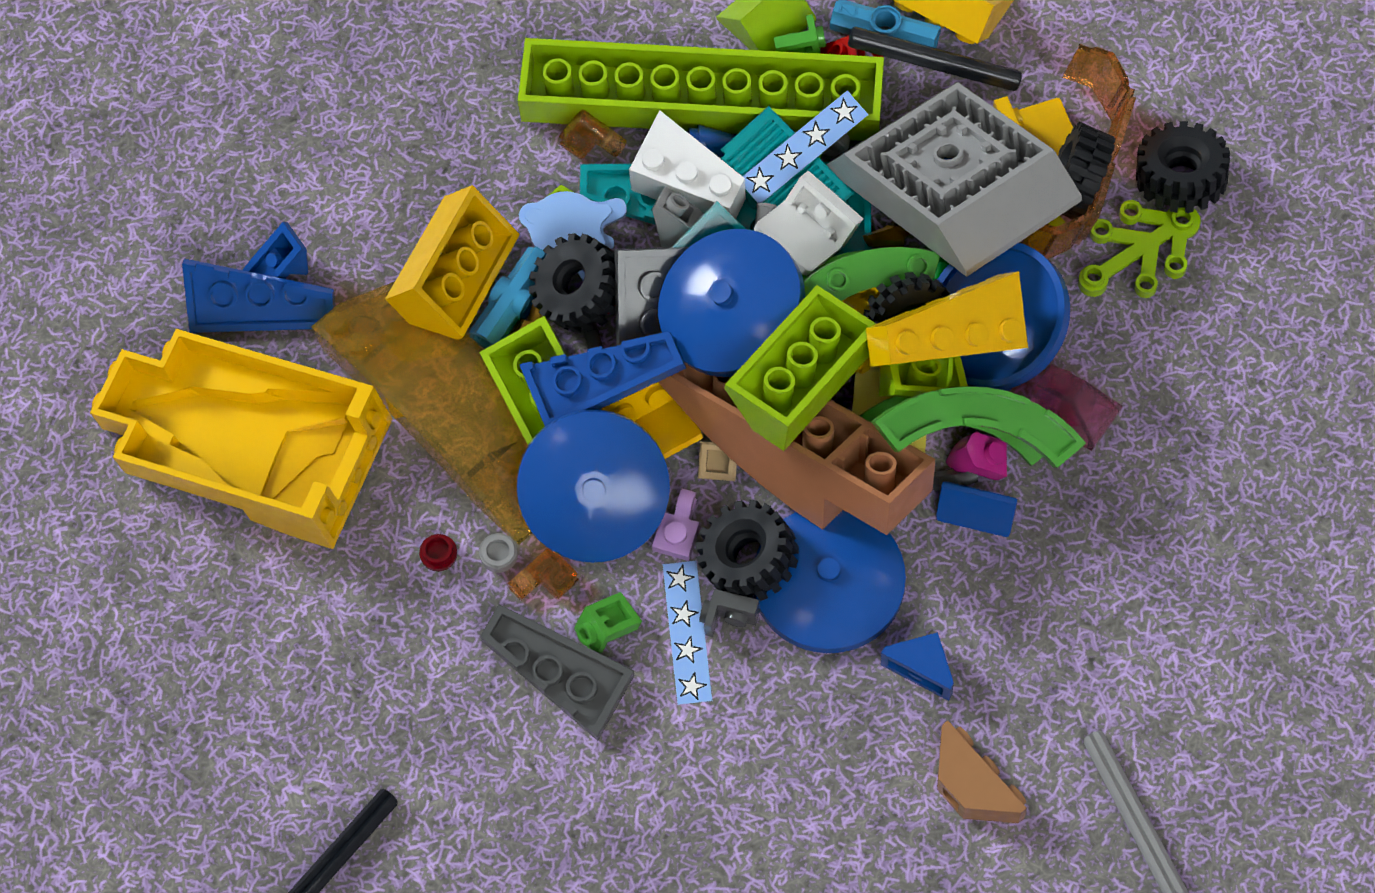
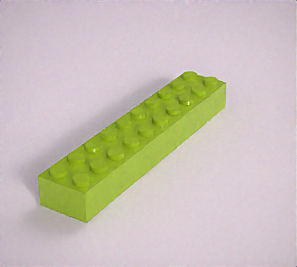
[517,38,884,141]

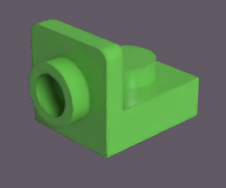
[774,14,826,54]
[574,592,642,654]

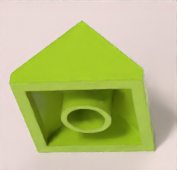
[716,0,816,51]
[879,356,968,398]

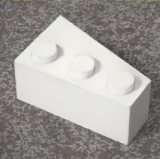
[629,110,746,219]

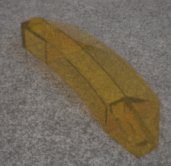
[311,281,532,545]

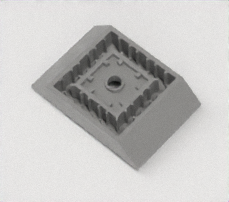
[826,82,1082,277]

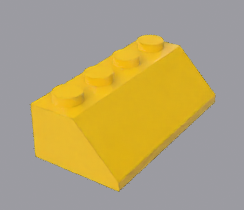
[893,0,1014,44]
[385,185,520,340]

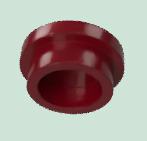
[419,534,458,572]

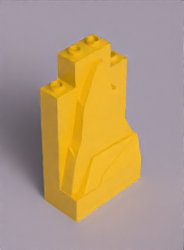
[90,329,393,549]

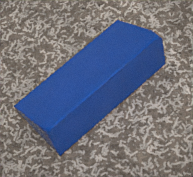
[936,481,1018,537]

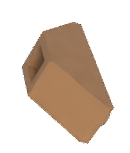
[937,720,1027,823]

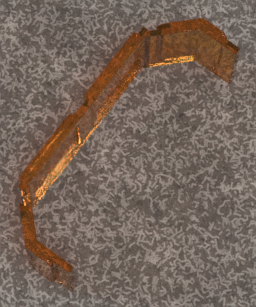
[1019,44,1136,259]

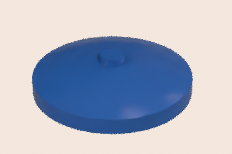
[658,229,805,377]
[937,243,1070,390]
[517,409,670,563]
[754,510,906,653]

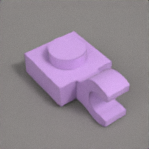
[652,489,700,561]

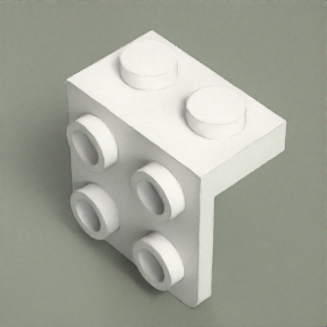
[754,171,864,276]

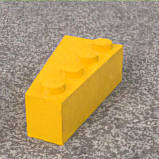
[866,271,1028,367]

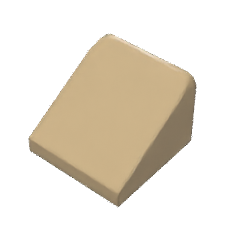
[698,437,737,481]

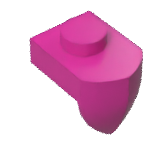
[946,432,1007,480]

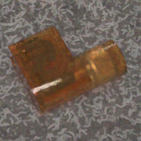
[559,110,627,160]
[507,548,579,601]

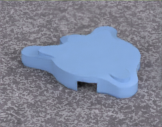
[519,191,627,281]

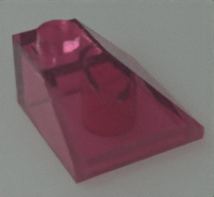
[1031,364,1123,451]

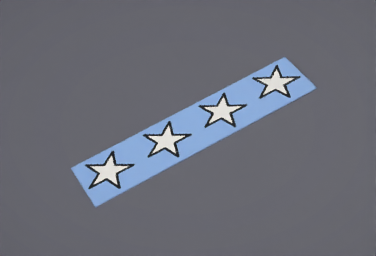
[743,91,868,203]
[662,561,712,705]

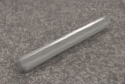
[1084,731,1189,893]

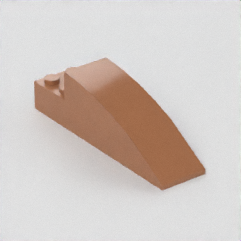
[659,363,936,535]

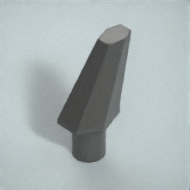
[933,468,978,491]

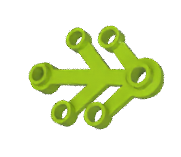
[1078,200,1201,298]

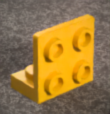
[993,96,1073,156]
[600,382,703,459]

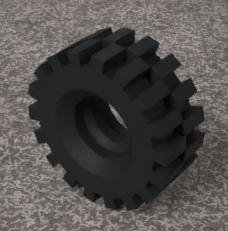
[1136,121,1230,213]
[1058,122,1115,221]
[529,233,615,333]
[863,272,951,324]
[696,500,799,601]

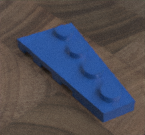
[182,258,337,333]
[519,331,686,426]

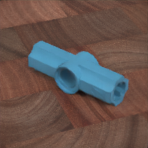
[830,0,941,48]
[469,246,547,349]

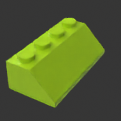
[724,285,876,451]
[479,316,568,445]

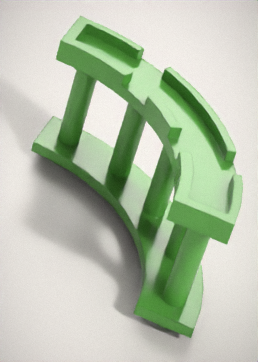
[801,247,940,301]
[859,386,1086,468]

